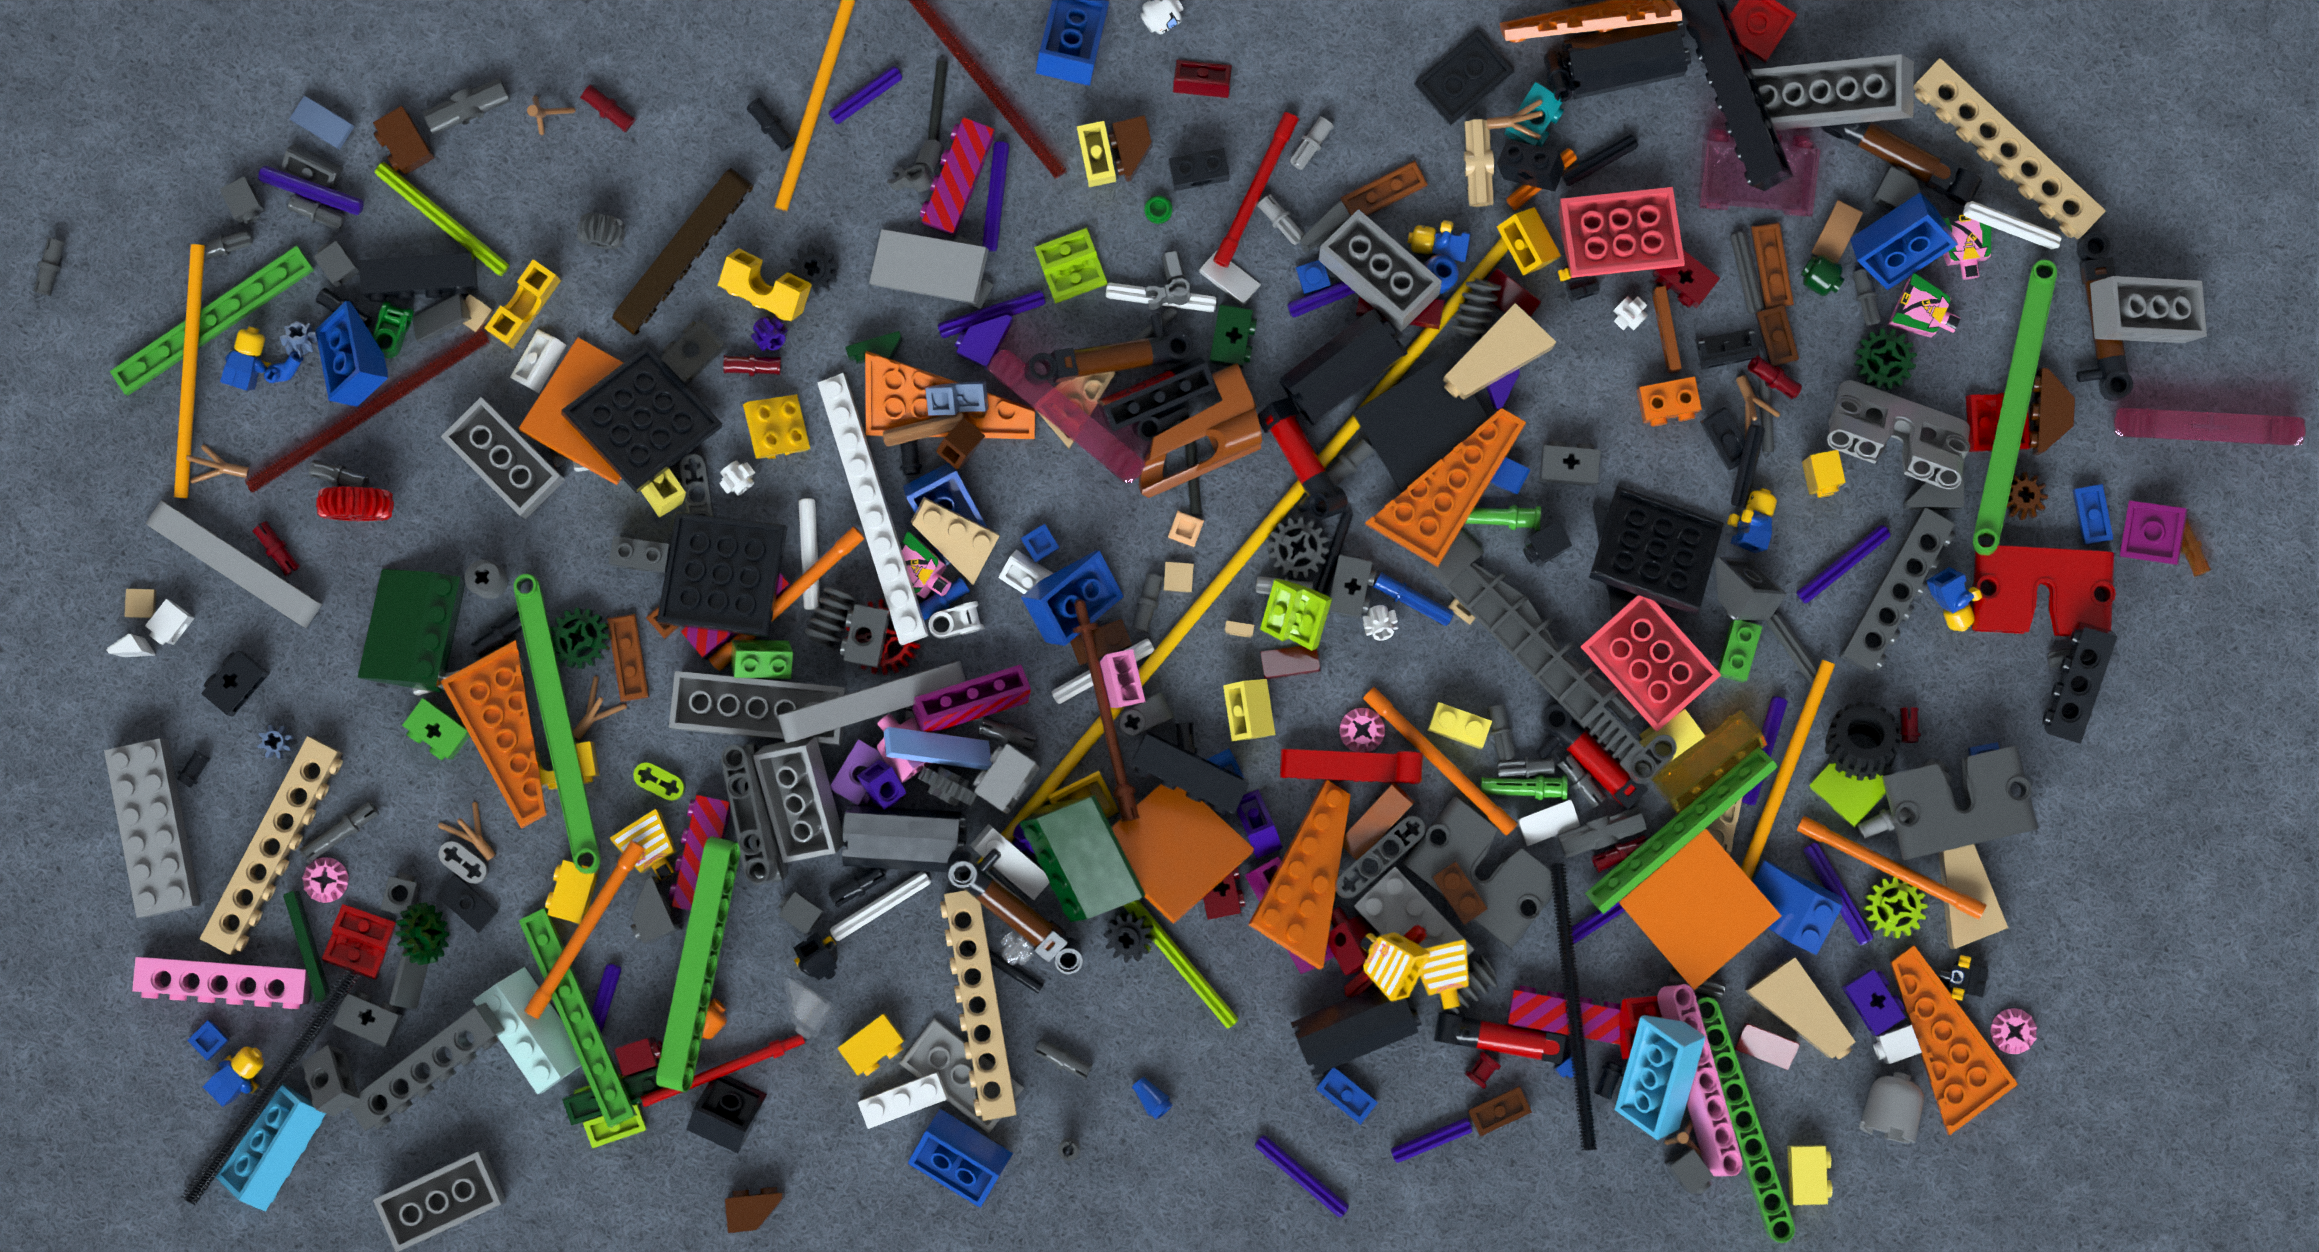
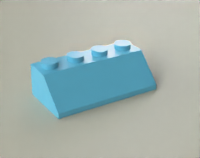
[1615,1015,1706,1140]
[216,1083,326,1212]

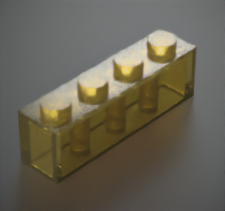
[1652,710,1767,814]

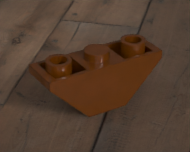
[2029,368,2075,455]

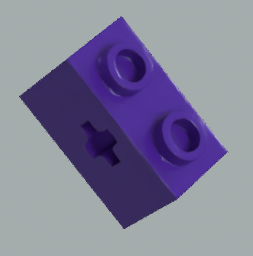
[1841,969,1906,1036]

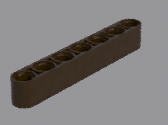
[612,168,754,336]

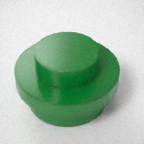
[1144,196,1172,224]

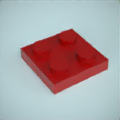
[1730,0,1797,63]

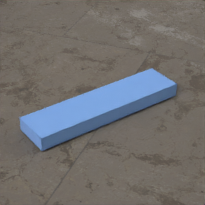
[884,727,992,770]

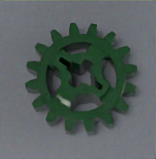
[1854,328,1917,390]
[550,607,612,669]
[395,902,450,965]

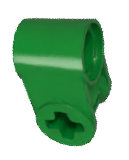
[373,301,414,358]

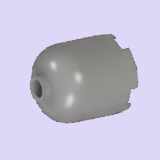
[1859,1072,1925,1144]

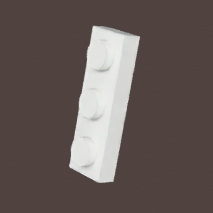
[858,1071,948,1129]

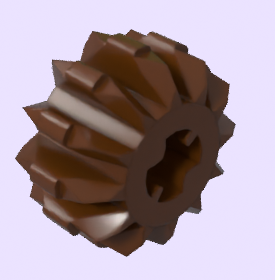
[2007,472,2048,520]

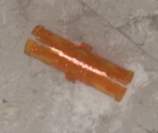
[2181,519,2211,577]

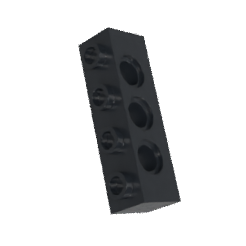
[2042,622,2118,744]

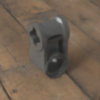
[1119,692,1175,737]

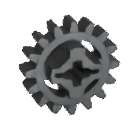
[1267,517,1329,579]
[918,766,978,807]

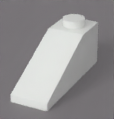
[970,824,1050,900]

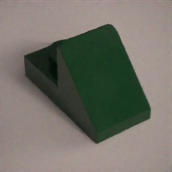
[845,331,903,364]

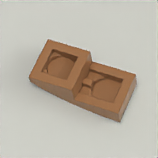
[1811,200,1863,263]

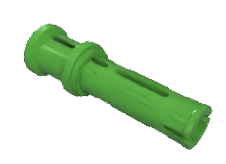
[1465,505,1541,531]
[1481,775,1567,801]

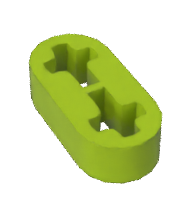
[633,762,685,801]

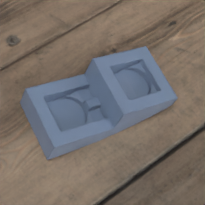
[289,96,354,150]
[925,381,989,415]

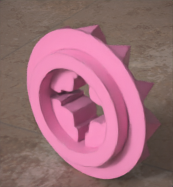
[1339,708,1385,753]
[302,857,349,903]
[1991,1008,2037,1054]

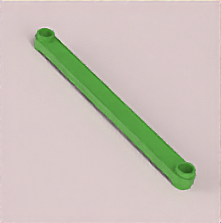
[1973,260,2057,555]
[514,574,601,874]

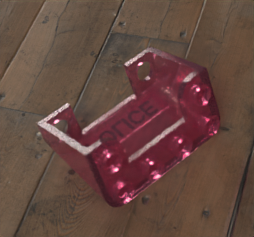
[1698,129,1820,217]

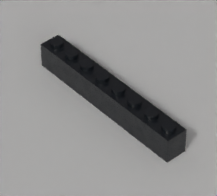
[1677,0,1794,191]

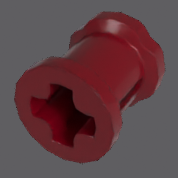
[1464,1051,1501,1089]

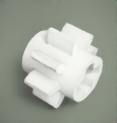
[1613,296,1648,331]
[719,460,755,496]
[1362,605,1398,641]

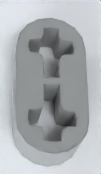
[438,841,488,884]

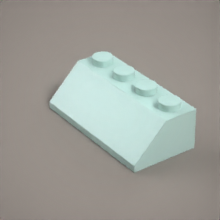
[473,967,581,1094]

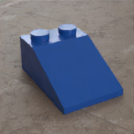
[1035,0,1109,86]
[315,301,388,407]
[903,463,988,566]
[1021,550,1124,646]
[1753,859,1843,955]

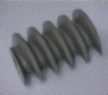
[1452,278,1502,339]
[465,560,508,599]
[804,588,859,651]
[1439,954,1498,1015]

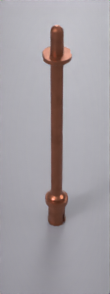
[1073,599,1140,822]

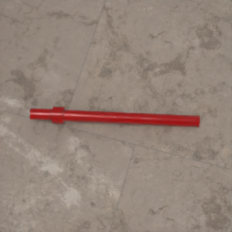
[640,1033,805,1107]

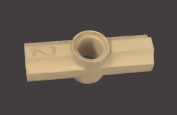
[1464,119,1494,207]

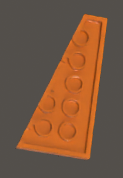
[1500,0,1682,42]
[865,351,1035,439]
[1365,408,1526,567]
[440,640,547,829]
[1248,780,1351,969]
[1890,945,2018,1135]

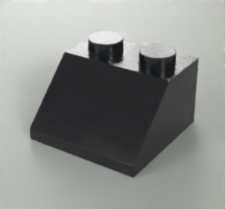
[686,1075,767,1154]

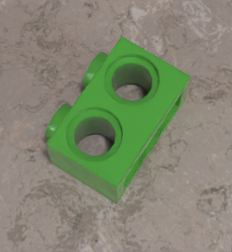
[1717,619,1763,683]
[731,640,793,679]

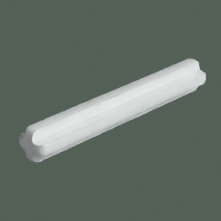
[1963,201,2062,249]
[1106,283,1217,312]
[799,498,820,610]
[1052,639,1154,704]
[830,871,931,941]

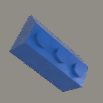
[1850,192,1958,290]
[907,1109,1013,1208]

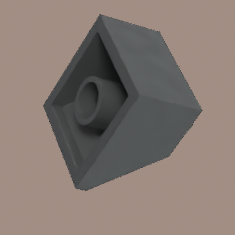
[1715,557,1787,621]
[631,877,682,944]

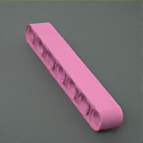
[1657,984,1742,1176]

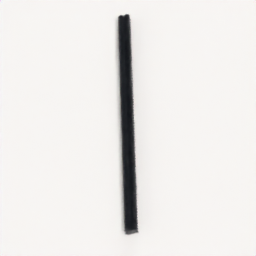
[1550,862,1597,1151]
[181,967,361,1205]

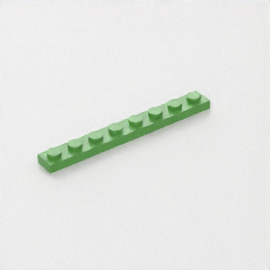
[109,246,314,396]
[1585,747,1778,914]
[519,908,637,1128]

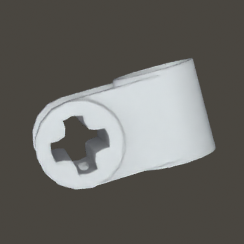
[929,601,985,639]

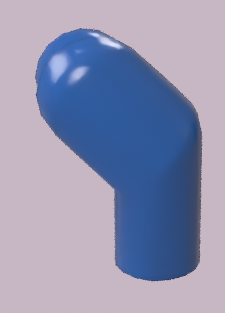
[264,352,303,383]

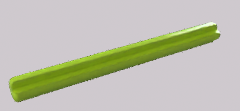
[375,162,509,276]
[1123,900,1238,1029]

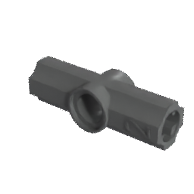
[423,78,511,135]
[1558,807,1646,858]

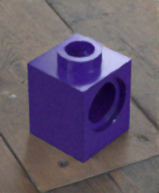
[857,759,906,810]

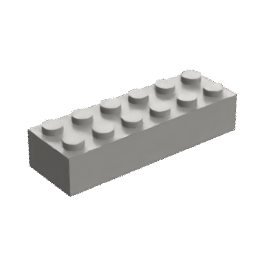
[1752,54,1914,130]
[669,671,848,746]
[104,738,200,918]

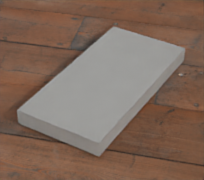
[869,229,989,304]
[899,1018,1024,1133]

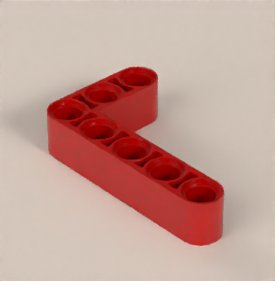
[1280,749,1423,784]

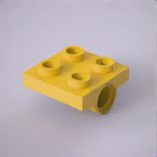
[743,394,810,459]

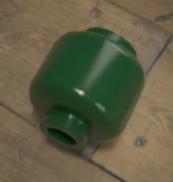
[1801,254,1845,296]

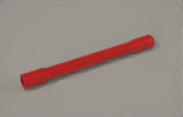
[1213,112,1299,268]

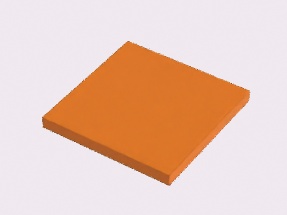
[519,338,623,485]
[1111,784,1254,924]
[1618,829,1781,990]

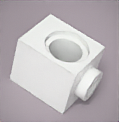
[145,599,195,645]
[1873,1025,1921,1064]

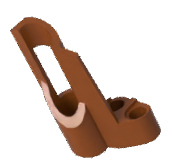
[1139,363,1262,498]

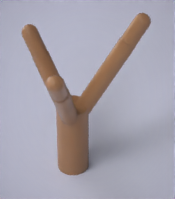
[527,96,576,135]
[1487,99,1543,140]
[1736,375,1780,440]
[186,445,249,484]
[573,676,627,740]
[438,802,496,861]
[1664,1118,1703,1160]

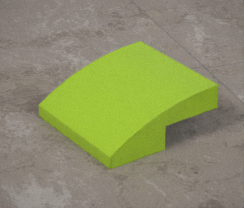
[1034,228,1108,304]
[1260,579,1332,651]
[1809,763,1886,827]
[574,1074,647,1149]

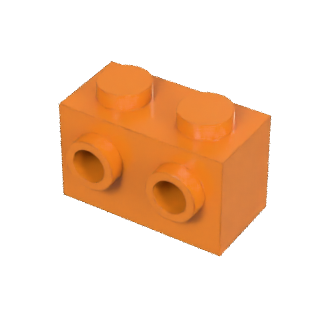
[1637,377,1702,427]

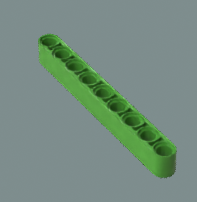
[656,836,740,1092]
[1696,997,1795,1243]

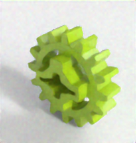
[1864,876,1928,938]

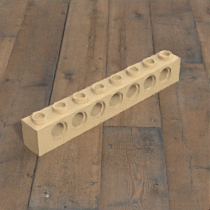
[1914,58,2106,240]
[200,736,343,955]
[940,890,1017,1121]

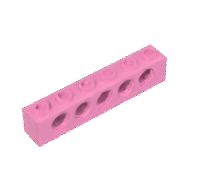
[132,957,310,1009]

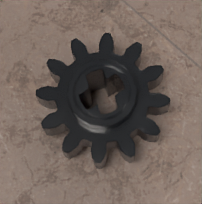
[788,244,839,295]
[1103,911,1156,963]

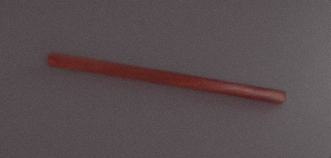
[907,0,1067,179]
[245,330,489,493]

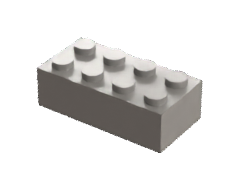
[1319,209,1442,332]
[2090,276,2207,343]
[441,397,565,519]
[753,736,844,863]
[974,744,1040,815]
[1353,867,1474,956]
[373,1150,507,1252]

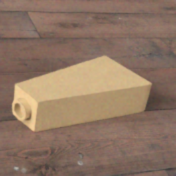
[1443,303,1556,400]
[1939,844,2008,949]
[1746,957,1855,1060]

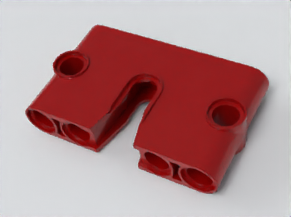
[1972,545,2116,637]

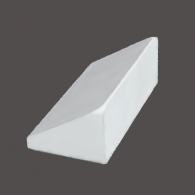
[1199,251,1261,307]
[510,329,567,393]
[998,550,1053,594]
[107,634,156,657]
[1517,799,1580,846]

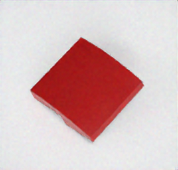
[1965,393,2031,452]
[322,904,396,980]
[1620,996,1662,1059]

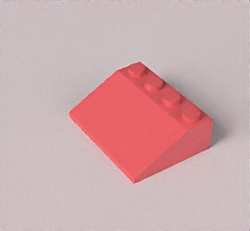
[1558,187,1685,278]
[1580,595,1721,732]

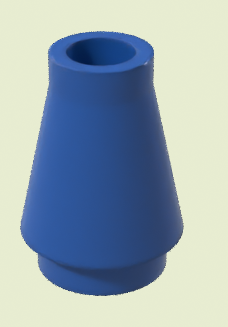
[1132,1077,1173,1120]

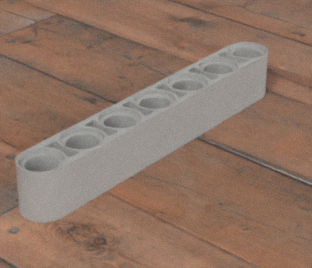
[145,500,322,628]
[778,661,966,743]

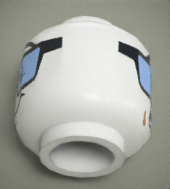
[1140,0,1184,34]

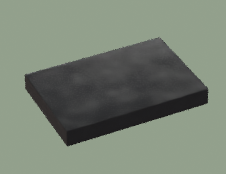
[1414,29,1514,126]

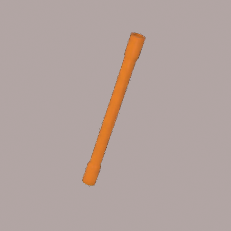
[709,526,865,671]
[1363,687,1518,836]
[1797,816,1987,920]
[524,840,645,1019]

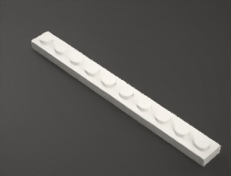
[818,373,929,645]

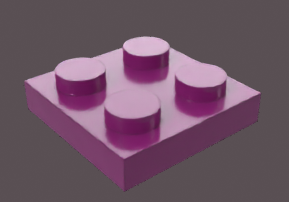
[2120,500,2188,565]

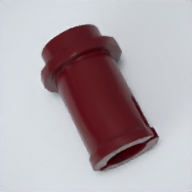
[1900,707,1921,743]

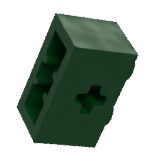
[1210,304,1257,369]

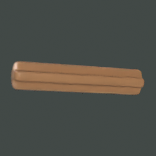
[883,412,964,447]

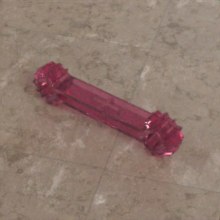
[987,349,1145,483]
[2114,408,2306,446]

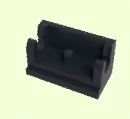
[1695,328,1760,370]

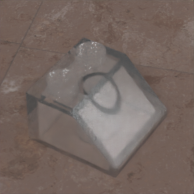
[784,976,840,1039]

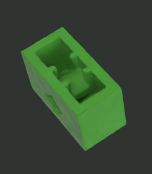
[402,698,470,761]

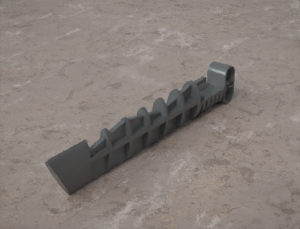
[1427,529,1677,784]

